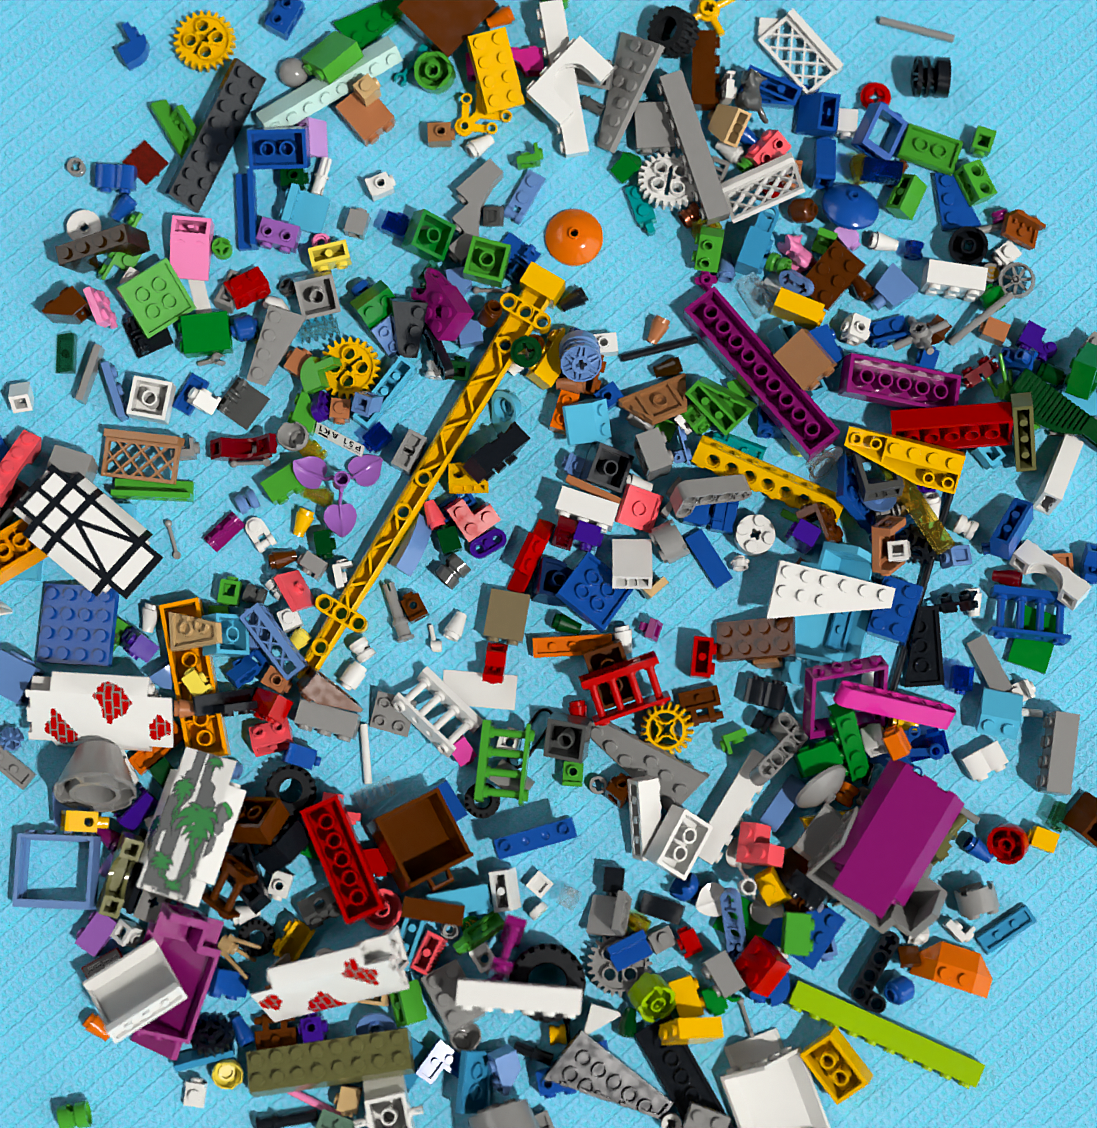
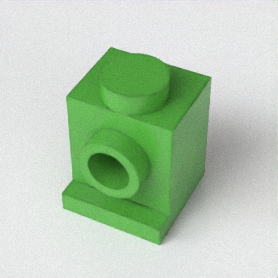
[969,125,997,159]
[217,576,243,607]
[562,761,584,787]

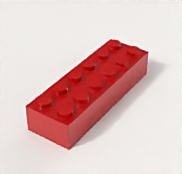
[890,402,1013,449]
[300,795,387,925]

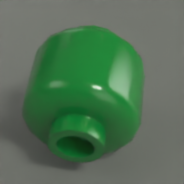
[979,283,1006,312]

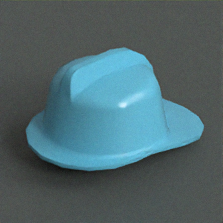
[491,391,522,434]

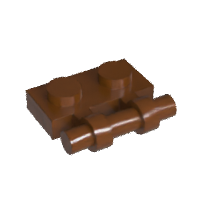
[678,685,724,727]
[254,1014,298,1051]

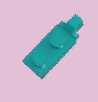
[625,184,657,237]
[712,432,767,460]

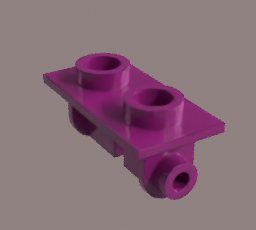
[204,512,245,552]

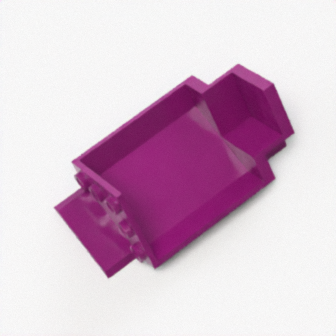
[130,901,224,1061]

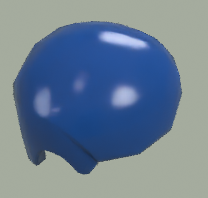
[669,872,699,902]

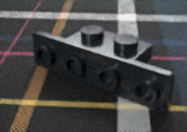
[192,687,258,717]

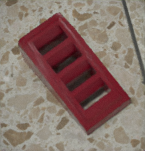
[552,516,579,551]

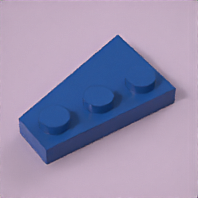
[934,172,981,231]

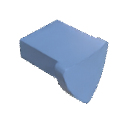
[149,661,173,689]

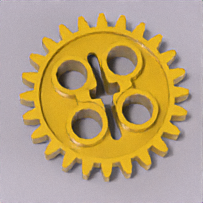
[173,10,236,73]
[322,337,381,400]

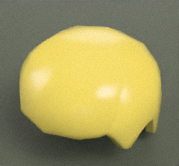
[212,1058,243,1090]

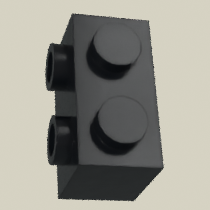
[785,869,832,913]

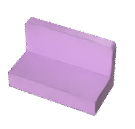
[296,117,328,158]

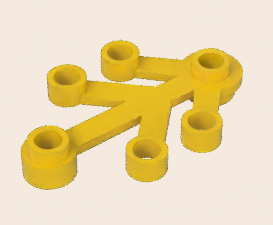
[455,83,512,137]

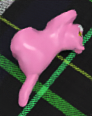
[777,234,818,274]

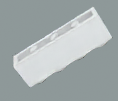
[627,775,662,861]

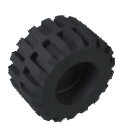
[647,5,700,59]
[264,765,317,816]

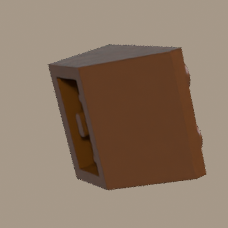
[42,286,92,325]
[1060,791,1097,848]

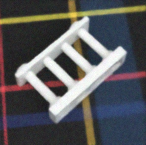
[391,666,483,758]

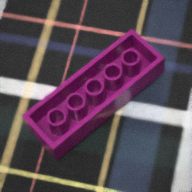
[838,353,962,409]

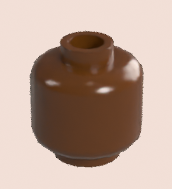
[788,197,818,224]

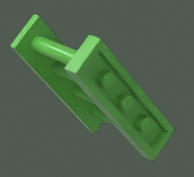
[474,720,535,806]

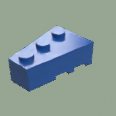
[734,65,803,110]

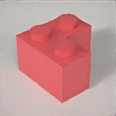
[736,822,785,868]

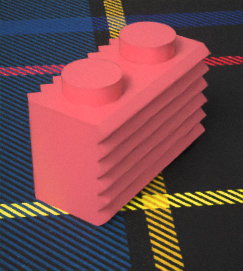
[410,930,448,975]

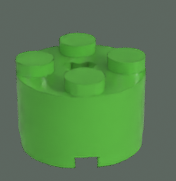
[414,51,456,95]

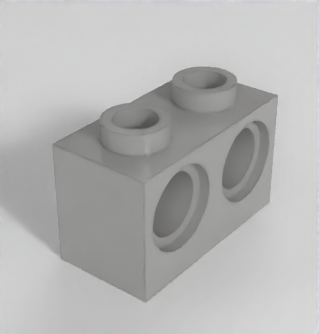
[391,429,428,476]

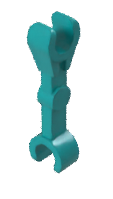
[394,43,429,87]

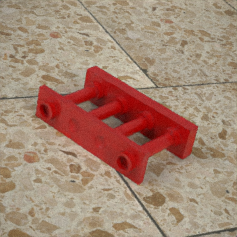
[578,651,671,726]

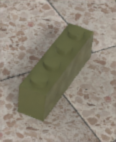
[1010,392,1036,472]

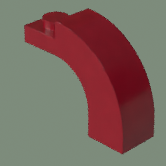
[210,433,277,461]

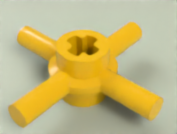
[692,0,735,37]

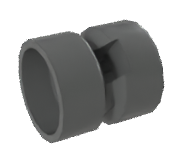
[434,553,471,590]

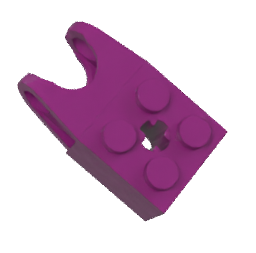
[410,268,474,341]

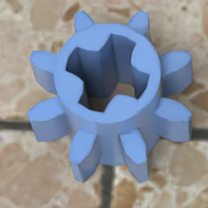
[0,727,24,751]

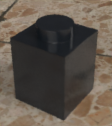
[602,867,625,897]

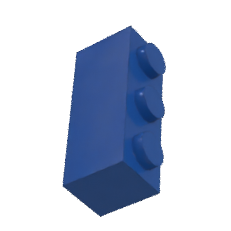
[990,497,1033,560]

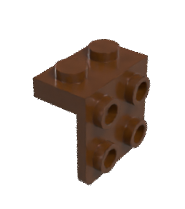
[795,503,843,543]

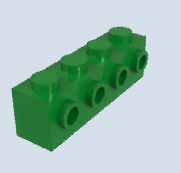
[827,703,871,782]

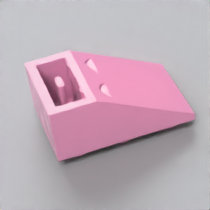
[170,215,215,281]

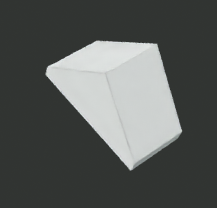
[583,1003,621,1034]

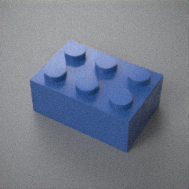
[247,126,311,170]
[866,576,924,646]

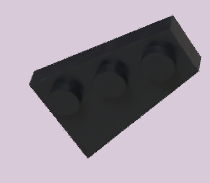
[389,298,428,358]

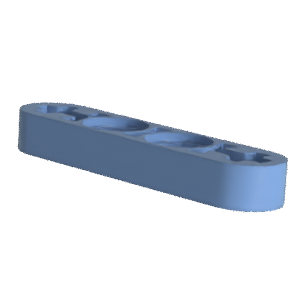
[720,887,747,961]

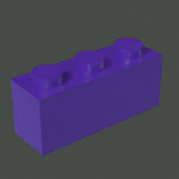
[785,518,822,555]

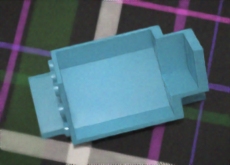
[781,541,877,695]

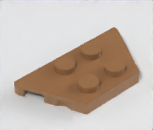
[618,373,687,425]

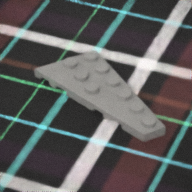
[597,32,665,153]
[590,722,711,812]

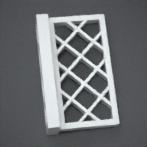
[758,8,844,95]
[720,152,806,224]

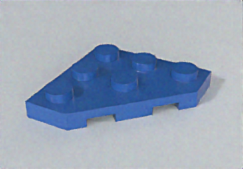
[836,454,876,534]
[761,908,846,970]

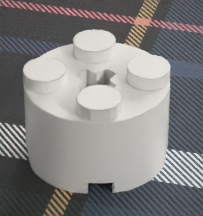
[734,514,775,557]

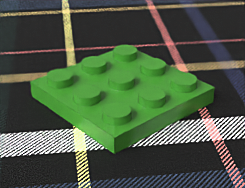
[116,258,196,339]

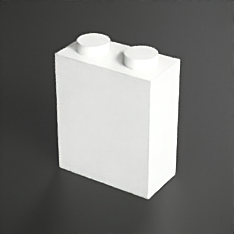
[612,538,653,589]

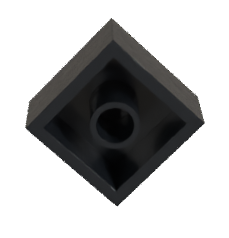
[579,442,635,493]
[254,820,311,875]

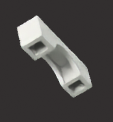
[1009,539,1092,611]

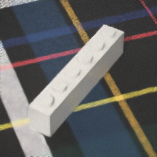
[698,749,766,865]

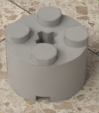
[649,519,690,564]
[954,881,1000,920]

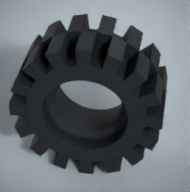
[464,783,500,818]
[238,920,276,957]

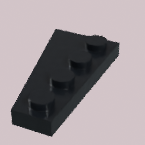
[904,605,945,688]

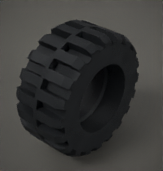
[509,943,586,1023]

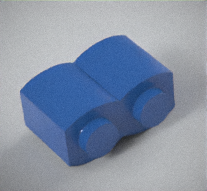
[95,164,137,194]

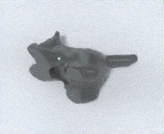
[735,68,768,124]

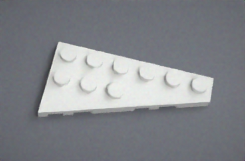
[765,560,896,619]

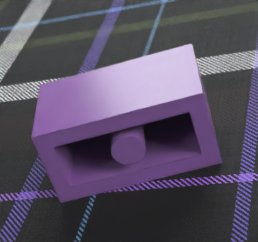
[75,910,119,957]

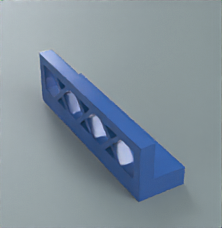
[236,168,259,251]

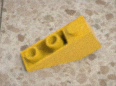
[526,327,565,390]

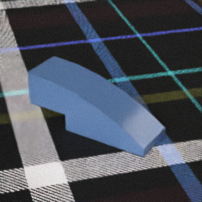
[390,513,432,577]

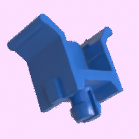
[282,742,322,770]

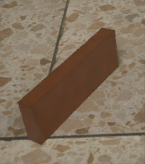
[401,896,465,927]

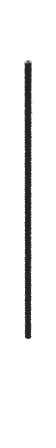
[861,448,967,786]

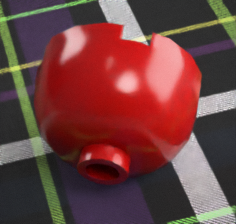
[987,823,1029,865]

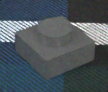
[483,206,504,227]

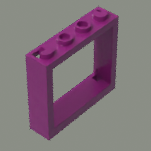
[803,655,889,739]

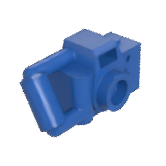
[226,649,268,689]

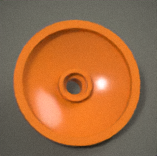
[545,209,603,266]

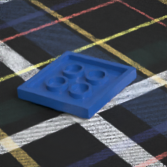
[555,551,634,633]

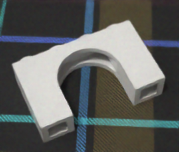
[526,36,614,128]

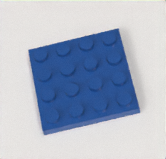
[36,583,119,667]

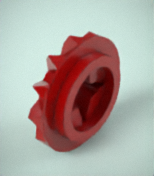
[860,82,891,109]

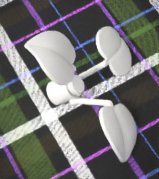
[695,836,784,925]

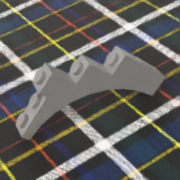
[448,158,503,288]

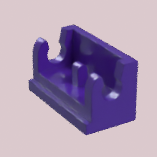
[113,786,159,832]

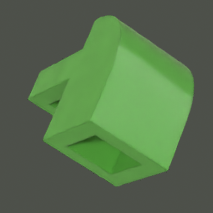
[300,355,342,394]

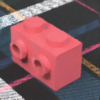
[744,129,792,168]
[248,718,294,757]

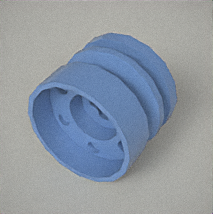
[559,330,602,382]

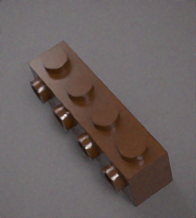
[692,30,721,111]

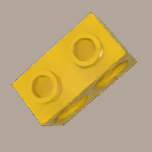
[448,462,489,494]

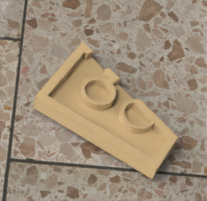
[168,612,222,652]

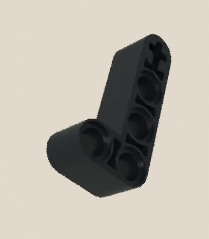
[848,931,899,1013]

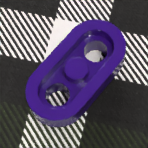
[311,390,331,423]
[470,529,507,559]

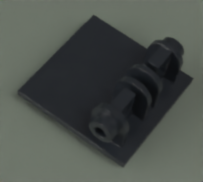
[123,316,174,359]

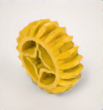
[640,702,694,755]

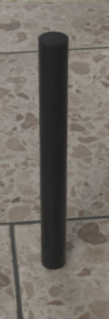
[621,336,698,362]

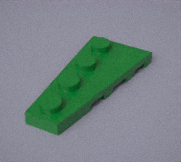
[333,0,404,51]

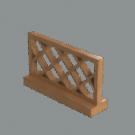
[101,428,185,485]

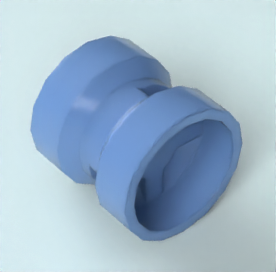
[234,489,260,515]

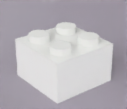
[126,375,176,425]

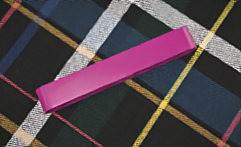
[833,680,957,730]

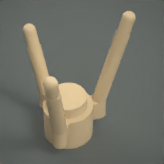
[218,934,261,980]

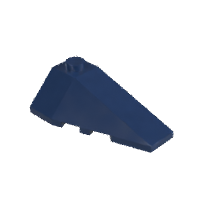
[531,557,573,607]

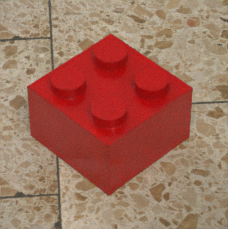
[733,935,792,997]

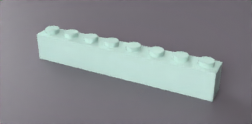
[256,36,403,127]

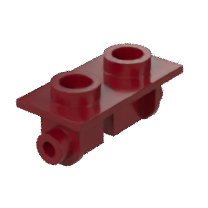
[960,355,999,389]

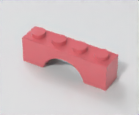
[0,430,41,507]

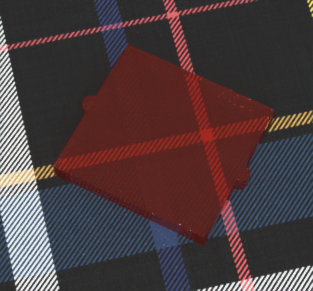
[122,140,169,186]

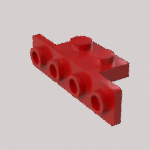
[507,519,555,594]

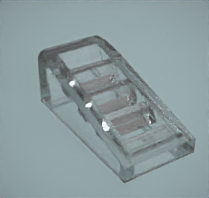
[353,775,398,811]

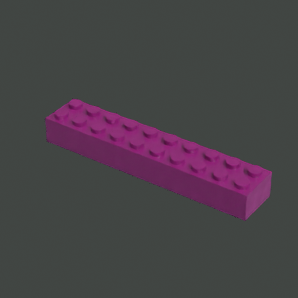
[683,286,840,462]

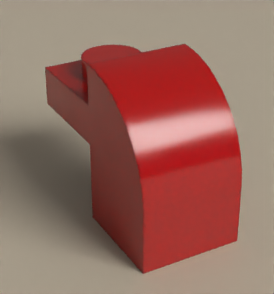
[482,642,508,684]

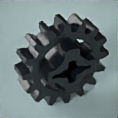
[899,522,942,566]
[190,1015,235,1058]

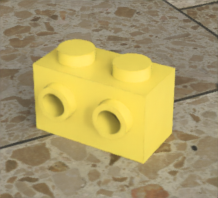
[308,239,352,273]

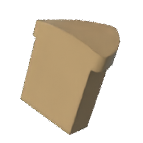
[638,576,669,599]

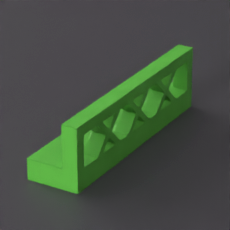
[111,478,194,502]

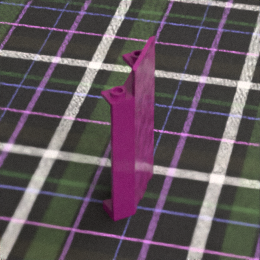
[830,759,965,918]

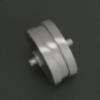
[999,262,1035,299]

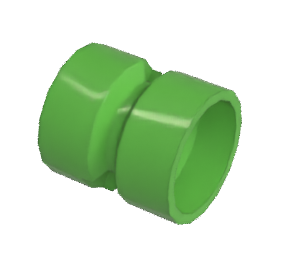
[57,1100,92,1128]

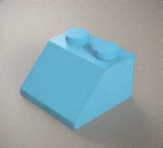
[562,398,612,445]
[974,687,1023,740]

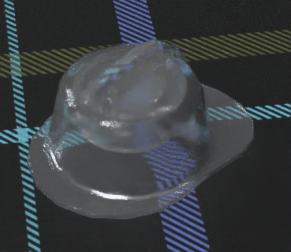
[805,447,843,483]

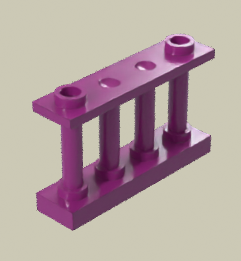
[487,914,527,981]

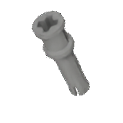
[382,582,414,643]

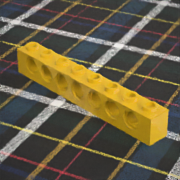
[691,435,844,523]

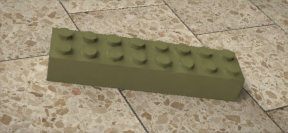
[246,1028,415,1098]

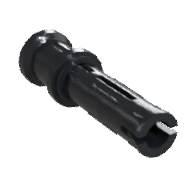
[255,1108,319,1128]

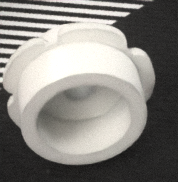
[730,555,750,572]

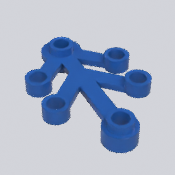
[865,726,944,775]

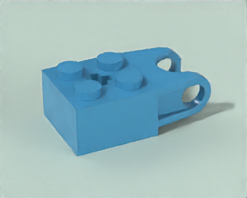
[734,206,779,279]

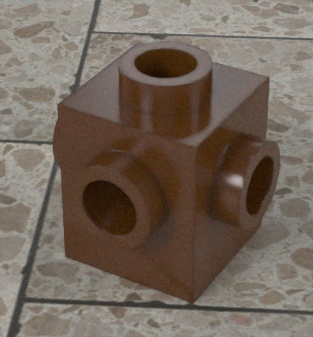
[605,772,632,809]

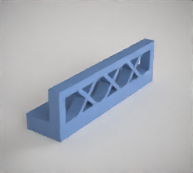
[239,603,310,681]

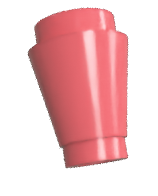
[423,500,446,530]

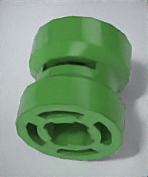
[765,252,792,276]

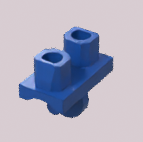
[1001,348,1038,372]

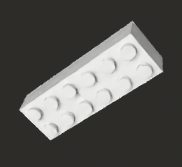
[456,977,582,1018]

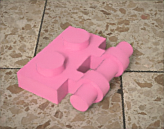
[83,286,118,329]

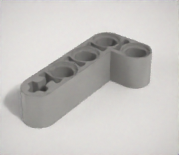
[669,474,752,518]
[749,712,808,786]

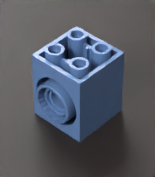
[0,649,45,706]

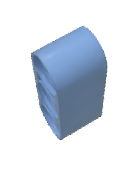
[759,774,806,832]

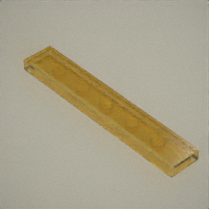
[877,464,955,555]

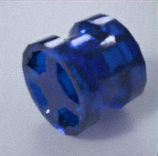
[903,240,924,261]

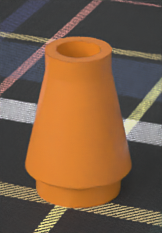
[486,6,515,30]
[82,1012,110,1041]

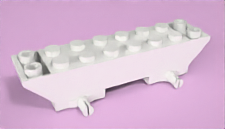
[354,1075,424,1128]

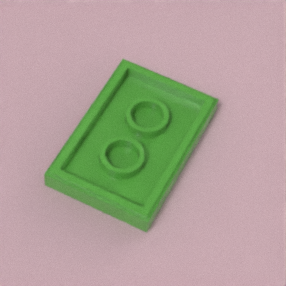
[897,123,963,177]

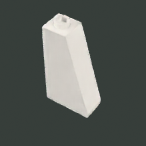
[1033,435,1084,516]

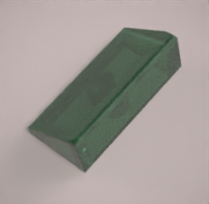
[56,333,77,374]

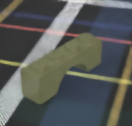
[96,831,145,919]

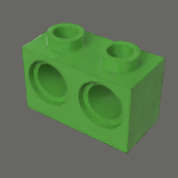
[953,159,997,207]

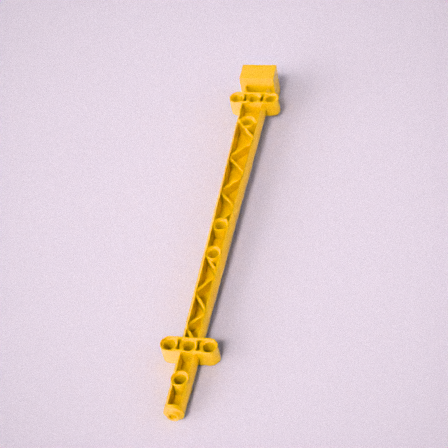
[297,261,565,679]

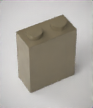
[483,588,531,646]

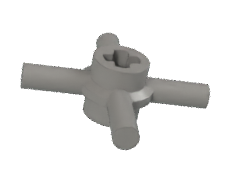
[892,316,950,355]

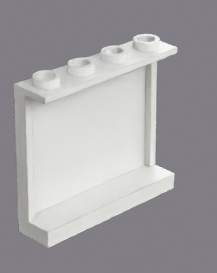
[82,938,188,1044]

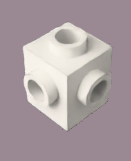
[840,312,871,346]

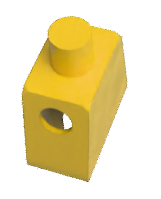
[60,810,109,832]
[754,867,792,908]

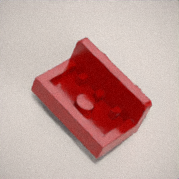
[223,266,271,310]

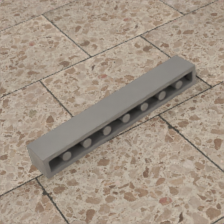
[657,70,730,225]

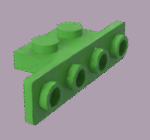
[150,100,198,160]
[96,212,150,280]

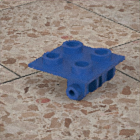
[502,232,541,285]

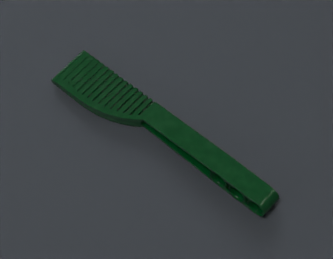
[1003,368,1097,448]

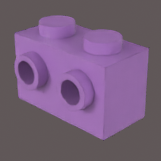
[256,217,302,254]

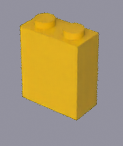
[770,287,826,330]
[659,1017,724,1045]

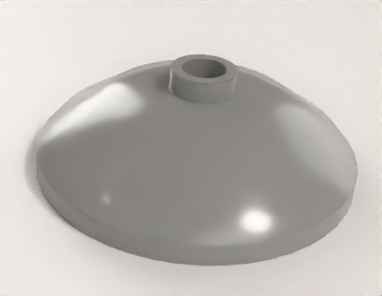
[795,765,846,808]

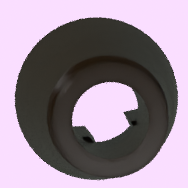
[653,356,683,378]

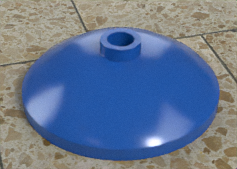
[821,183,879,230]

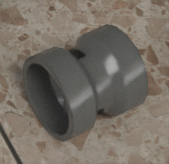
[242,583,268,605]

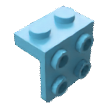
[279,183,330,234]

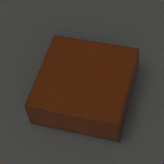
[897,945,921,968]

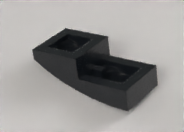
[638,893,685,925]

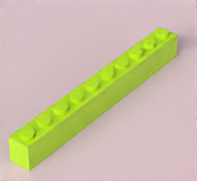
[787,980,986,1089]

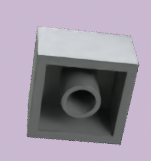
[543,711,592,764]

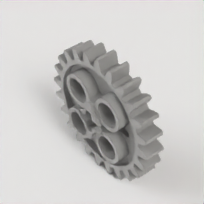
[587,931,652,997]

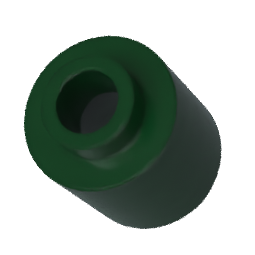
[1036,362,1067,387]

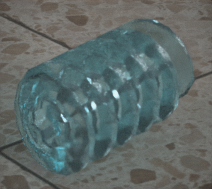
[299,314,341,345]

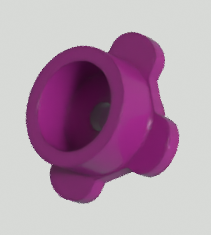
[695,271,718,292]

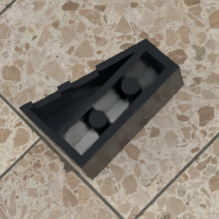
[463,421,530,484]
[219,843,272,914]

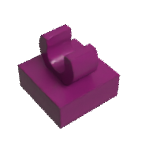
[638,618,663,642]

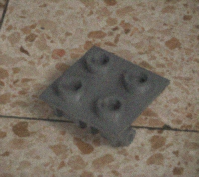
[216,377,270,430]

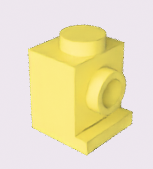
[181,667,214,696]

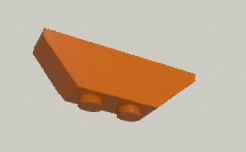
[909,941,992,998]

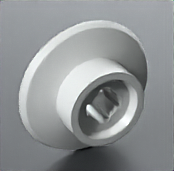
[67,210,101,240]

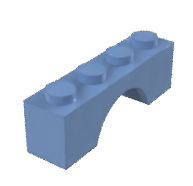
[445,266,484,349]

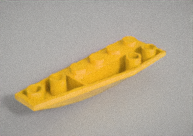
[844,426,966,494]

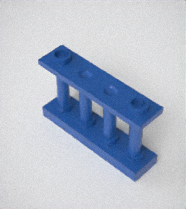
[988,584,1072,646]
[494,817,577,860]

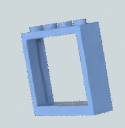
[12,830,101,910]

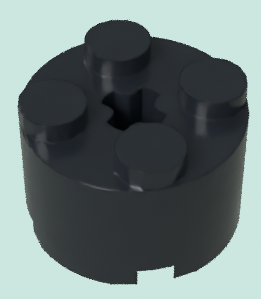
[948,226,988,266]

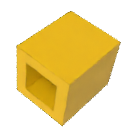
[1027,826,1060,853]

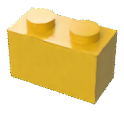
[667,974,706,1018]

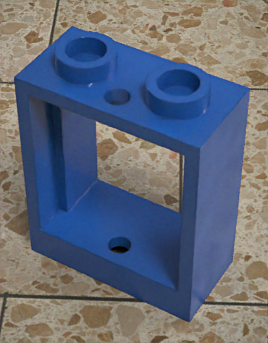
[851,102,908,164]

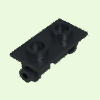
[934,590,978,614]

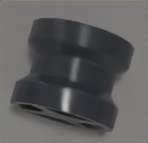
[750,709,773,734]

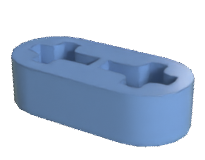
[779,269,814,297]

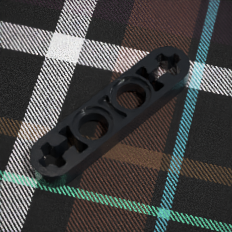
[422,322,454,380]

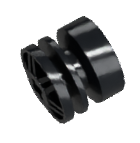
[910,56,951,98]

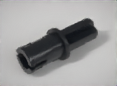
[513,1040,554,1066]

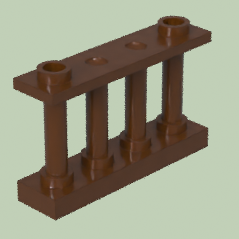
[201,851,258,920]

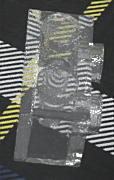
[735,271,774,319]

